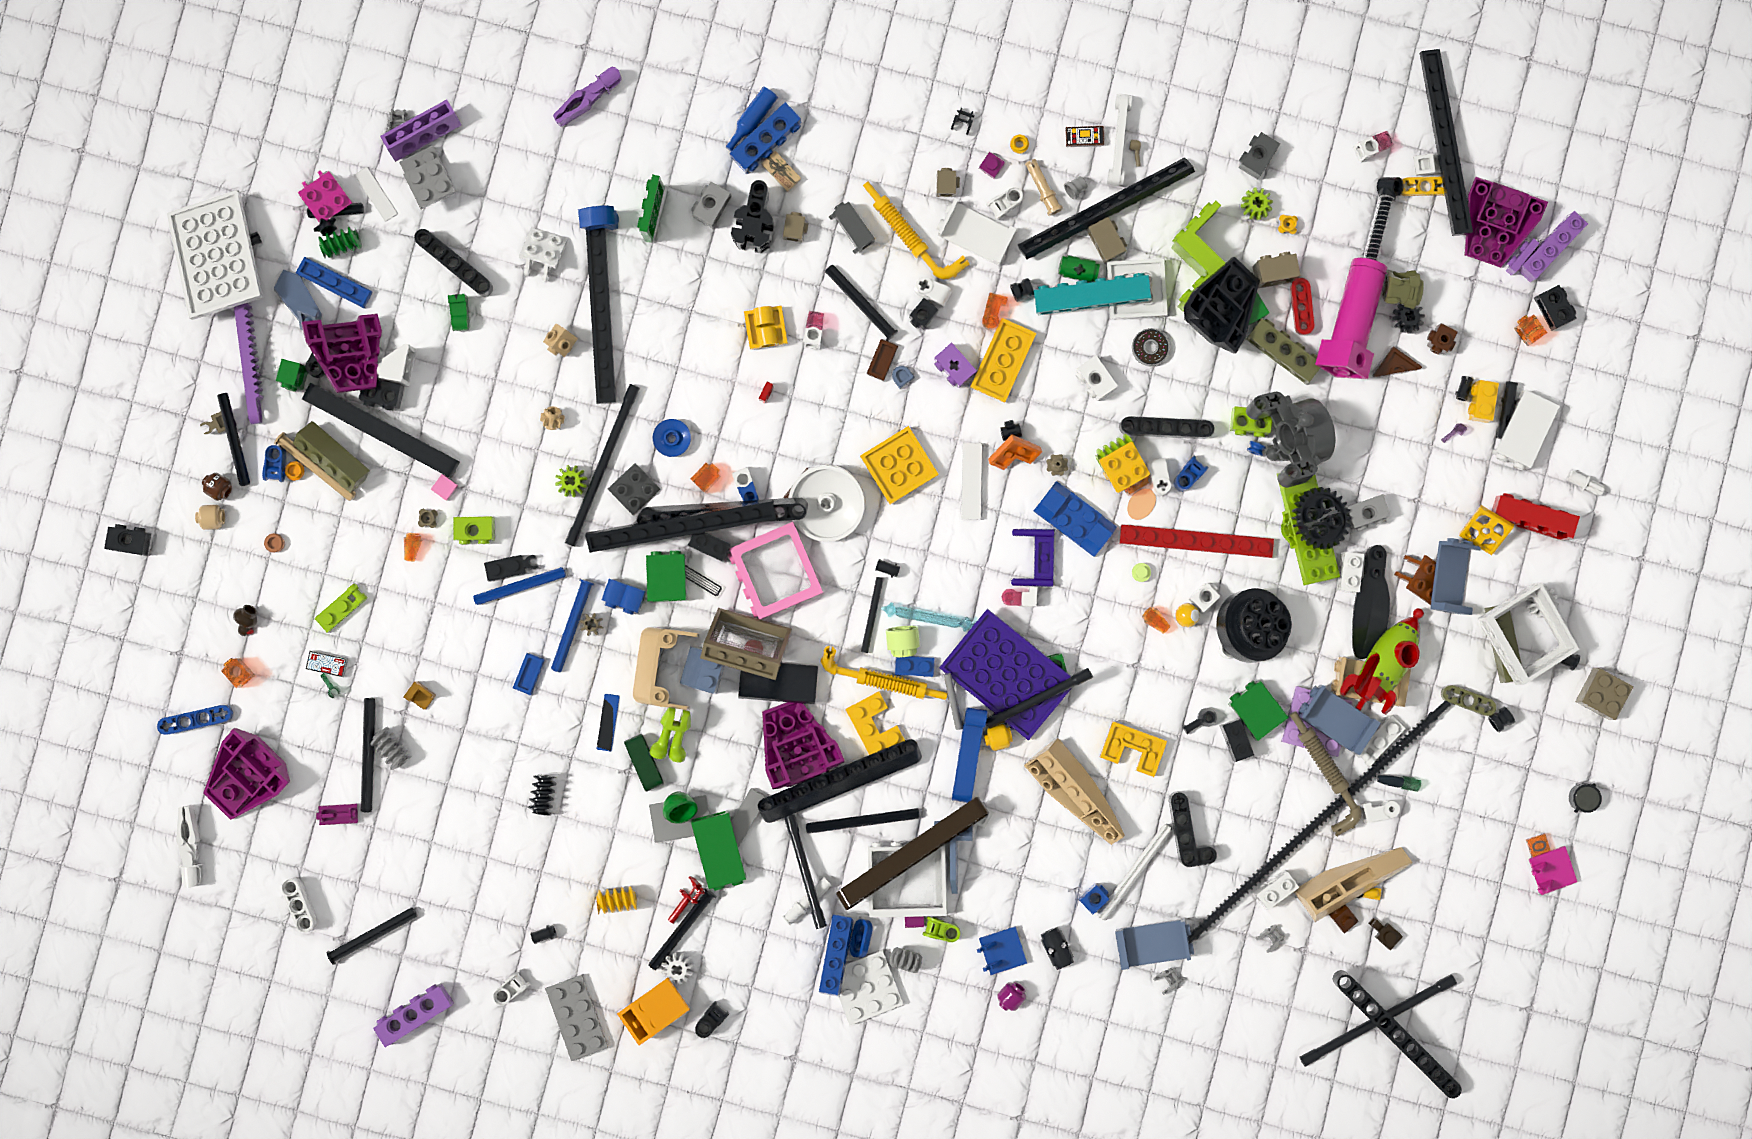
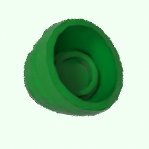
[662,791,698,824]

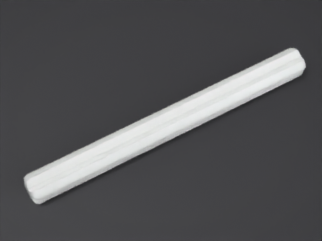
[1097,824,1172,921]

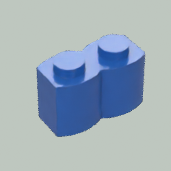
[601,579,646,615]

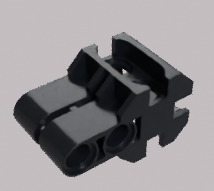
[731,180,774,254]

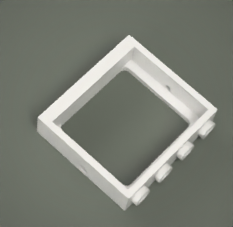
[1477,583,1579,685]

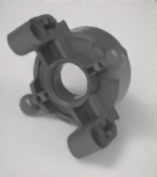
[1246,391,1336,488]

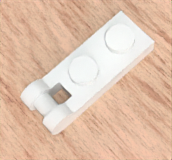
[1356,715,1406,767]

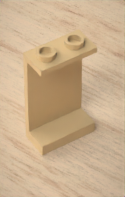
[1331,657,1411,707]

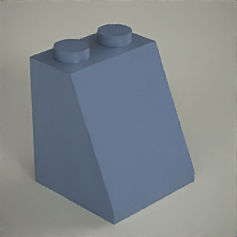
[680,646,725,694]

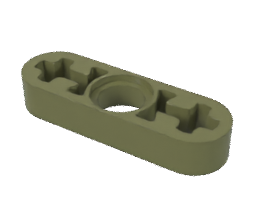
[1441,685,1496,716]

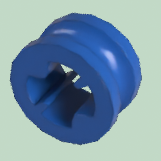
[1247,441,1266,457]

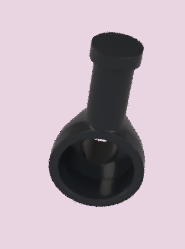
[1182,708,1217,735]

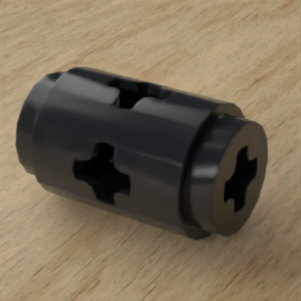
[1040,926,1074,970]

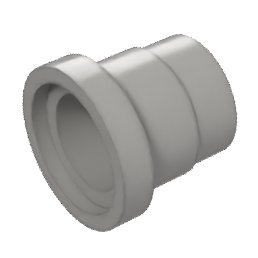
[1064,176,1088,200]

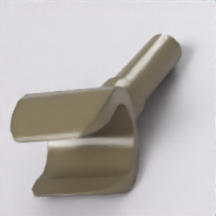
[1129,139,1141,167]

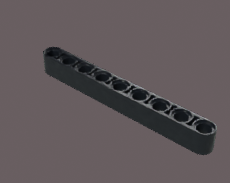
[302,382,460,478]
[637,497,808,523]
[757,739,922,823]
[1332,970,1462,1099]

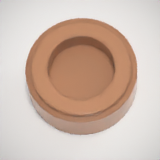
[264,533,285,553]

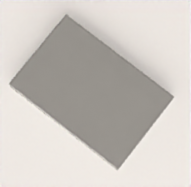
[649,795,709,843]

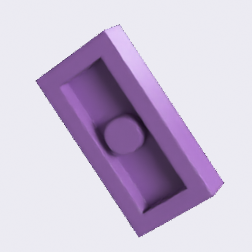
[1505,238,1539,275]

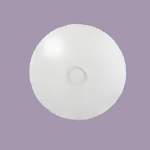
[789,465,865,542]

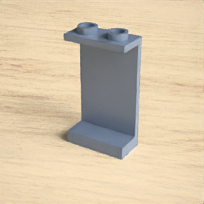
[1430,538,1481,615]
[1299,684,1381,755]
[1115,919,1194,970]

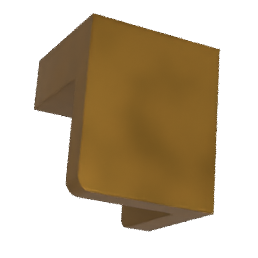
[403,681,436,710]

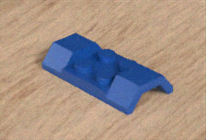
[1033,481,1117,557]

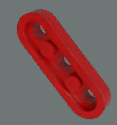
[1290,278,1315,336]

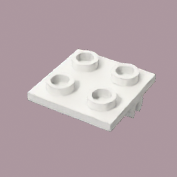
[519,228,568,282]

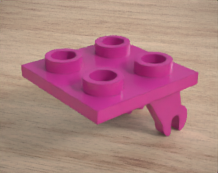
[298,170,352,222]
[1528,846,1577,895]

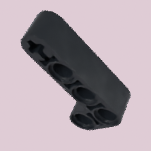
[1168,792,1217,867]

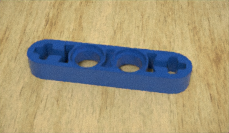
[157,705,233,735]

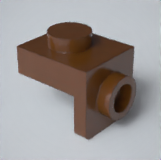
[1328,905,1359,934]

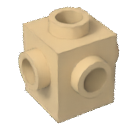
[543,324,578,357]

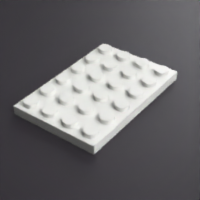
[167,190,263,320]

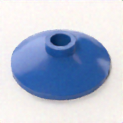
[652,419,691,457]

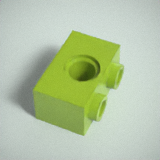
[453,516,495,545]

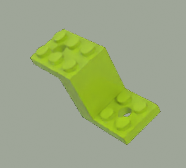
[1171,200,1226,312]

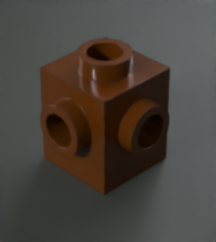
[1427,323,1458,355]

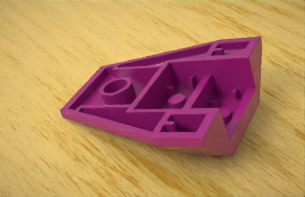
[203,728,290,820]

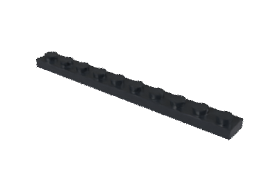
[1419,49,1473,236]
[1018,157,1195,260]
[586,228,616,404]
[585,499,777,553]

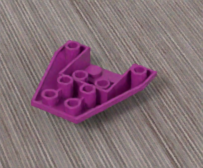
[1464,176,1548,268]

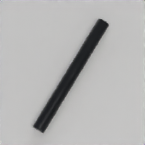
[861,577,884,653]

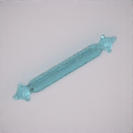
[881,602,974,632]

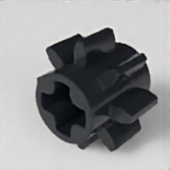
[1000,420,1022,441]

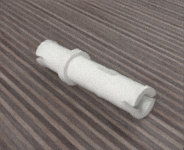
[782,877,832,926]

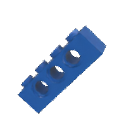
[729,102,801,174]
[819,915,854,997]

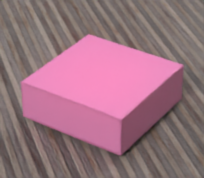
[431,474,458,501]

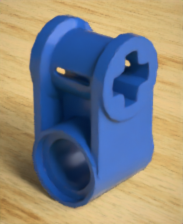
[262,445,287,482]
[1173,455,1209,492]

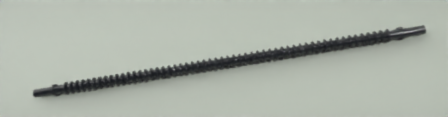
[1188,700,1451,943]

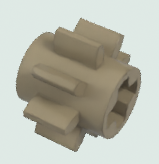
[580,613,604,636]

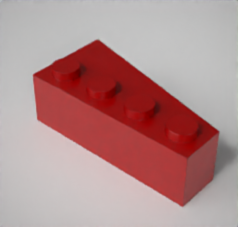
[1492,493,1580,541]

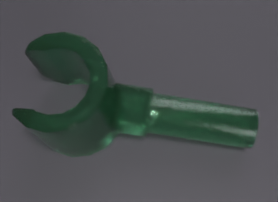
[320,673,341,698]

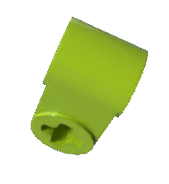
[922,916,960,943]

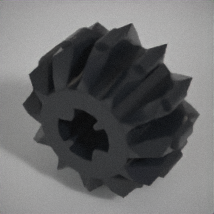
[1392,303,1425,334]

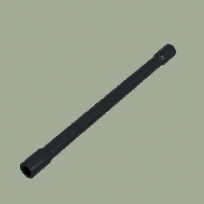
[565,384,640,547]
[1299,974,1457,1067]

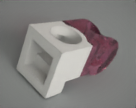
[1353,131,1394,162]
[803,311,824,350]
[1001,587,1037,607]

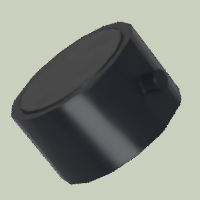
[1569,783,1602,813]

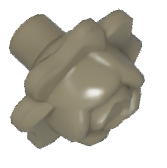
[1046,454,1068,476]

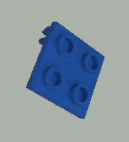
[976,926,1027,975]

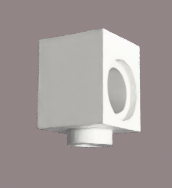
[1188,583,1221,613]

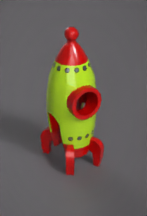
[1340,608,1424,715]

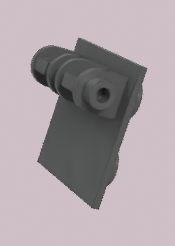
[608,463,660,515]

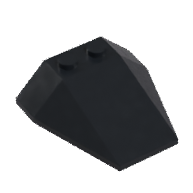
[1184,257,1260,354]

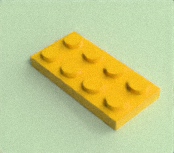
[970,318,1036,403]

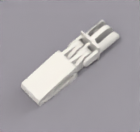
[176,805,203,888]

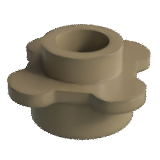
[418,508,438,528]

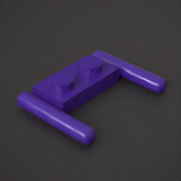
[1011,529,1054,587]

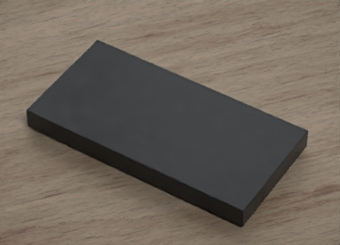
[738,663,818,704]

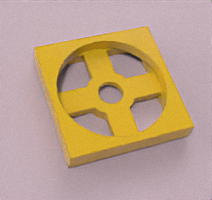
[1459,505,1514,556]

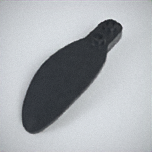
[1352,545,1390,659]

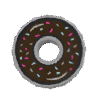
[1131,328,1170,367]

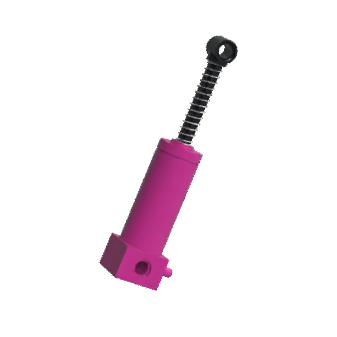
[1315,177,1404,379]

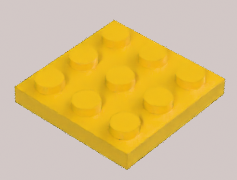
[860,426,939,505]

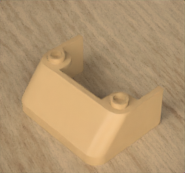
[633,627,699,710]

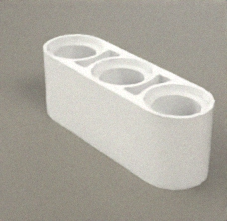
[281,877,317,933]

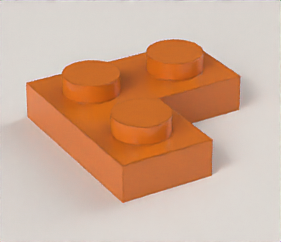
[988,435,1042,470]

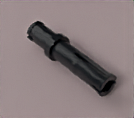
[1496,381,1518,439]

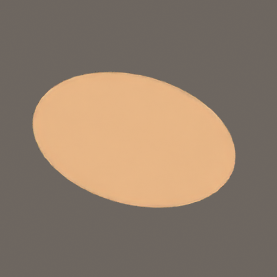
[1127,489,1156,520]

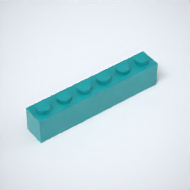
[1034,273,1152,315]

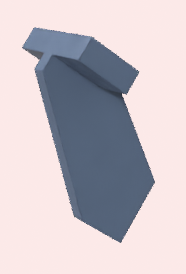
[274,270,322,330]
[934,821,973,894]

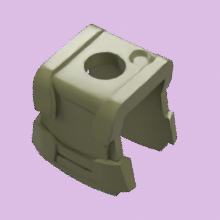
[1382,270,1424,309]

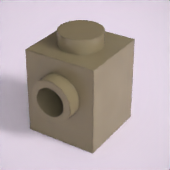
[936,168,960,197]
[783,212,809,242]

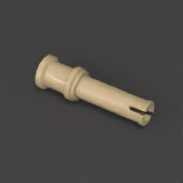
[1025,159,1063,216]

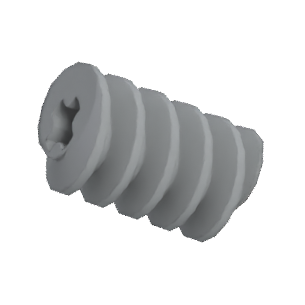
[371,726,412,770]

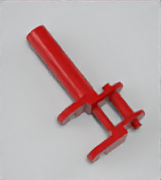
[668,876,705,924]

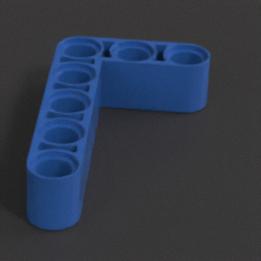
[952,707,987,803]

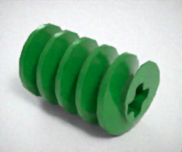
[318,226,362,259]

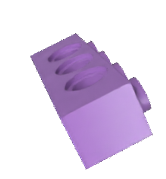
[380,99,462,162]
[1518,211,1588,282]
[373,984,454,1048]

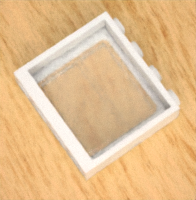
[868,842,947,918]

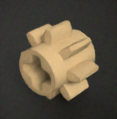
[540,406,565,430]

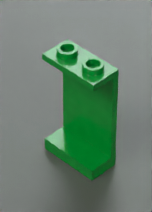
[691,810,747,891]

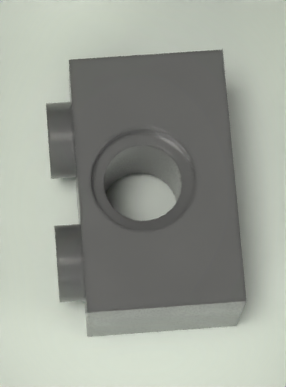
[1239,132,1281,180]

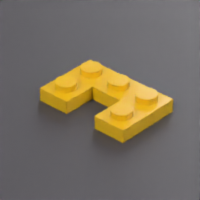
[845,691,905,755]
[1100,721,1167,777]

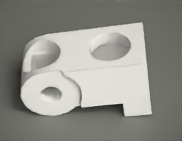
[1359,800,1400,823]

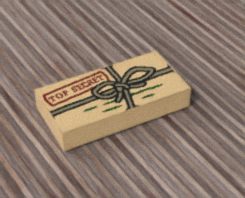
[761,151,801,192]

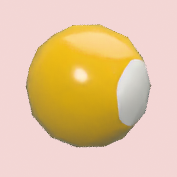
[1175,603,1200,628]

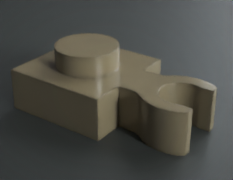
[200,411,237,435]

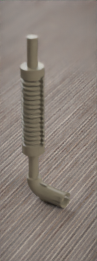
[1290,711,1362,837]

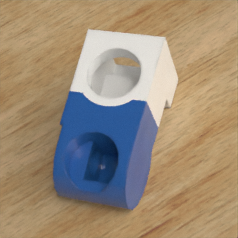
[732,467,759,501]

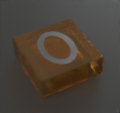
[1525,833,1551,858]

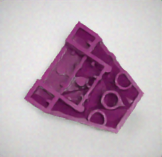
[301,313,382,393]
[762,702,845,790]

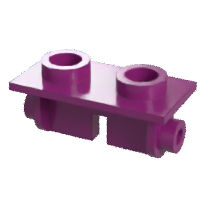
[316,804,358,825]

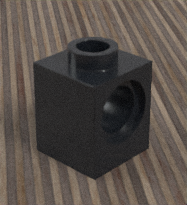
[909,298,939,330]

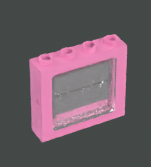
[728,522,823,620]

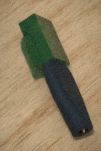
[1377,775,1421,792]

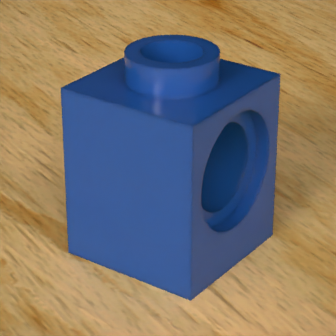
[1078,883,1109,915]

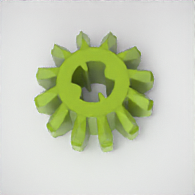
[1240,187,1273,220]
[555,465,588,498]

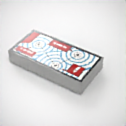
[305,650,348,677]

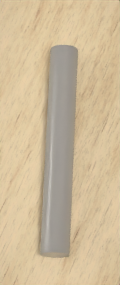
[943,673,963,730]

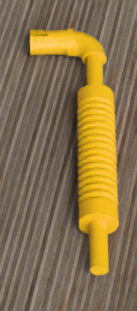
[863,181,970,279]
[820,646,948,700]

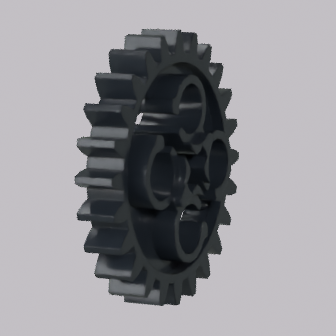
[1292,487,1352,550]

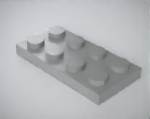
[545,974,608,1061]

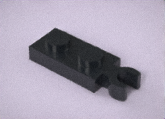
[484,555,539,582]

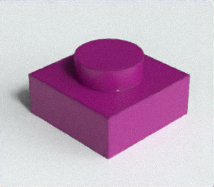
[978,152,1005,179]

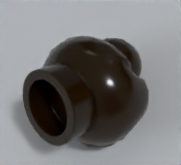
[233,605,258,636]

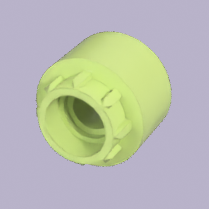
[885,626,920,657]

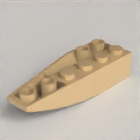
[1024,738,1125,845]
[1294,847,1413,923]

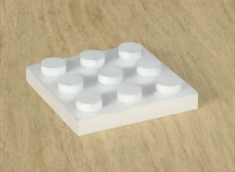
[1106,258,1168,319]
[839,950,904,1026]

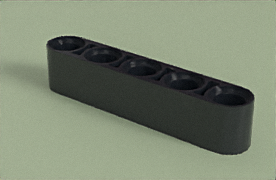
[414,229,493,297]
[1119,416,1215,439]

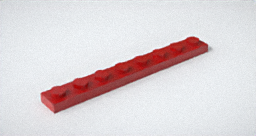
[1119,524,1274,558]

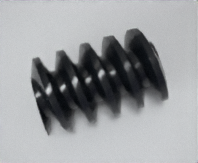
[528,774,557,816]

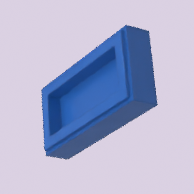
[513,653,545,695]

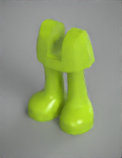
[650,707,691,763]

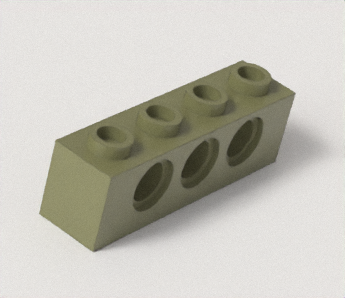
[1246,319,1320,385]

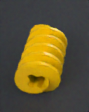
[596,886,637,915]

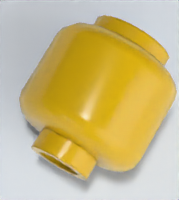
[984,724,1013,751]

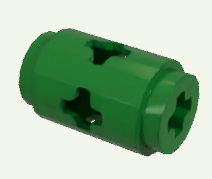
[1058,255,1100,283]

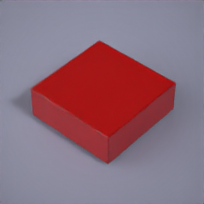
[758,381,774,403]

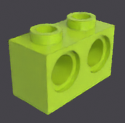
[1230,406,1272,438]

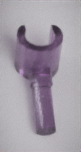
[1441,423,1467,443]

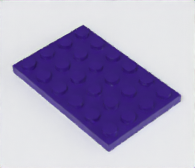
[939,608,1073,741]

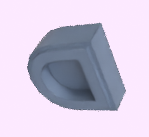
[892,366,915,389]

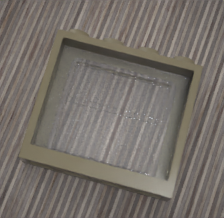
[700,608,792,680]

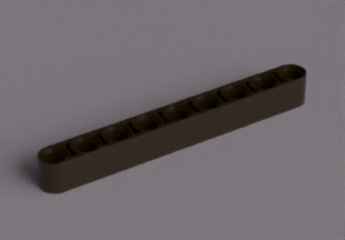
[836,797,989,910]

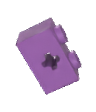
[934,342,977,388]

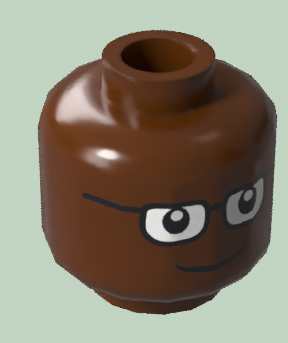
[202,472,232,501]

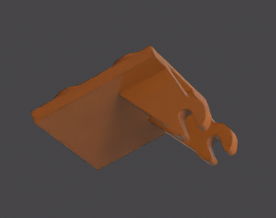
[1394,555,1436,605]

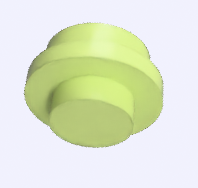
[1132,563,1151,582]

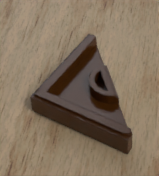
[1372,346,1422,377]

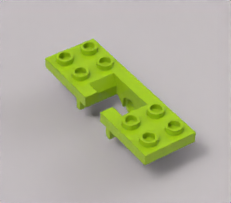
[1277,472,1340,586]

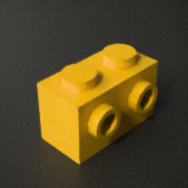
[1468,380,1499,423]

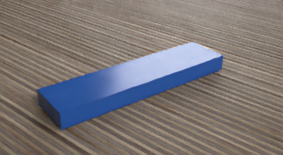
[296,257,373,309]

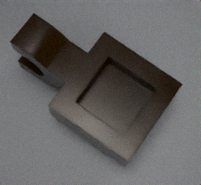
[1368,918,1403,951]

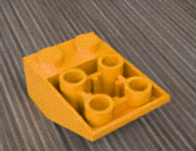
[617,978,690,1046]

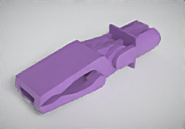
[553,66,622,127]

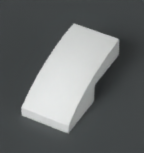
[1413,153,1441,176]

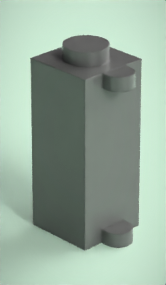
[829,201,875,254]

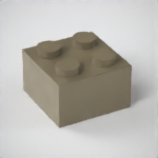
[1252,251,1301,289]
[1575,668,1634,720]

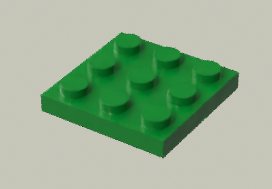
[637,174,665,243]

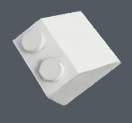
[377,343,416,386]

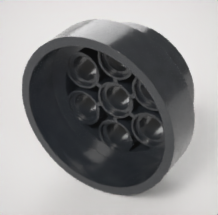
[1216,588,1292,663]

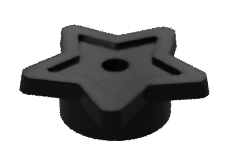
[313,217,337,236]

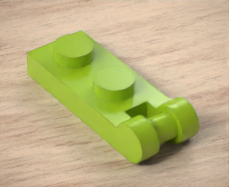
[314,583,368,633]

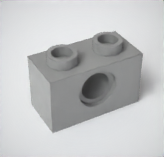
[691,181,732,229]
[1345,494,1391,531]

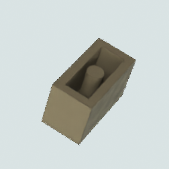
[1087,217,1127,264]

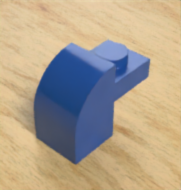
[578,205,619,231]

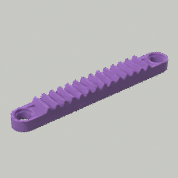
[234,303,264,424]

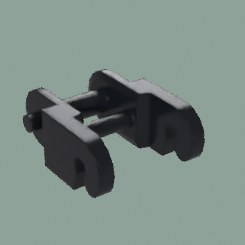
[951,107,975,135]

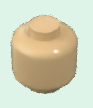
[195,505,225,530]

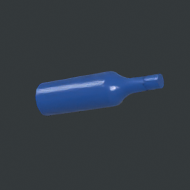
[726,86,778,151]

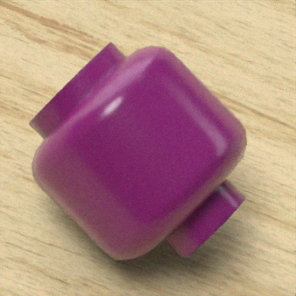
[997,982,1026,1011]

